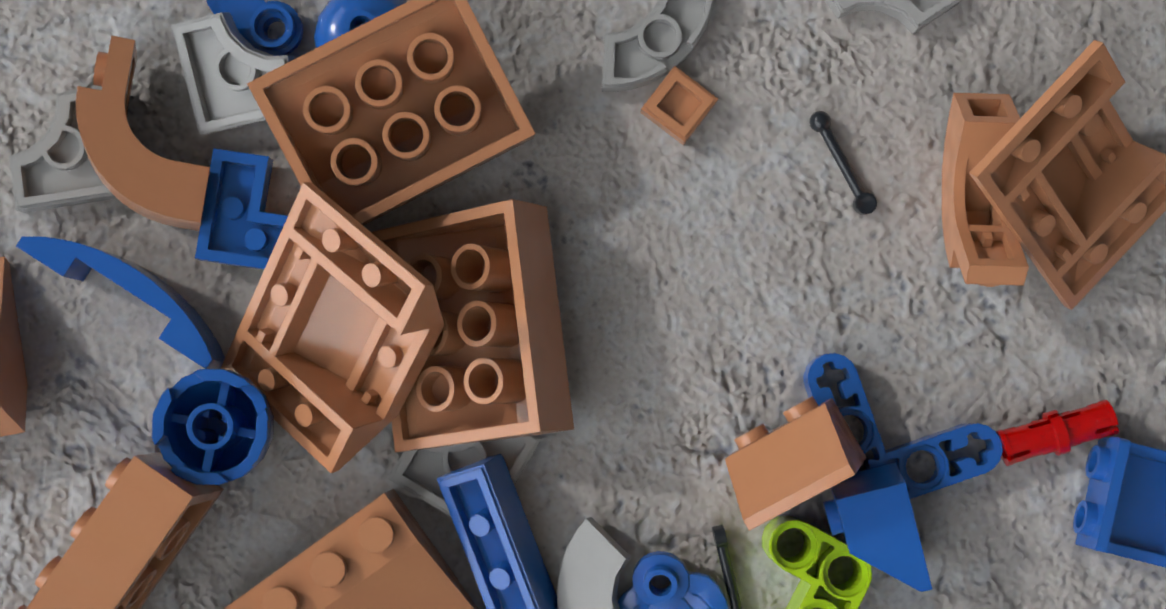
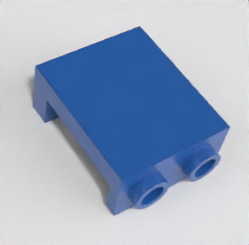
[1073,437,1166,568]

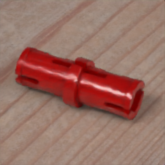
[996,400,1119,466]

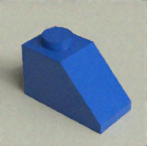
[823,462,932,592]

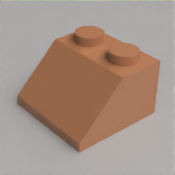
[725,396,867,531]

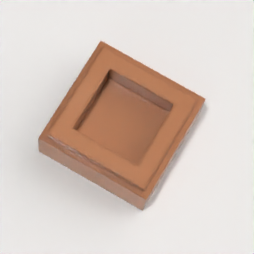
[640,66,718,146]

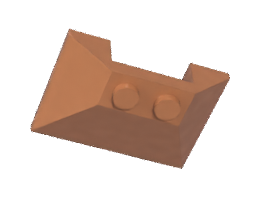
[969,40,1166,310]
[220,182,444,473]

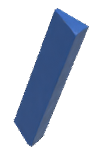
[437,454,558,609]

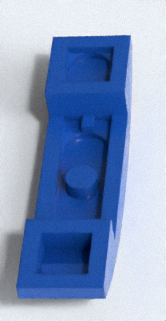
[16,236,225,369]

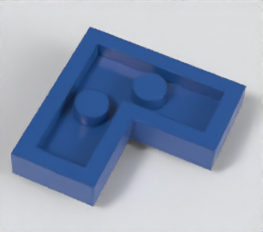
[195,148,288,270]

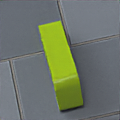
[762,515,872,609]

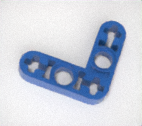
[803,353,1003,499]

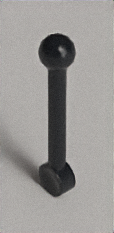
[809,111,877,215]
[712,525,742,609]

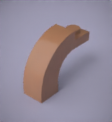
[76,35,210,231]
[941,93,1029,287]

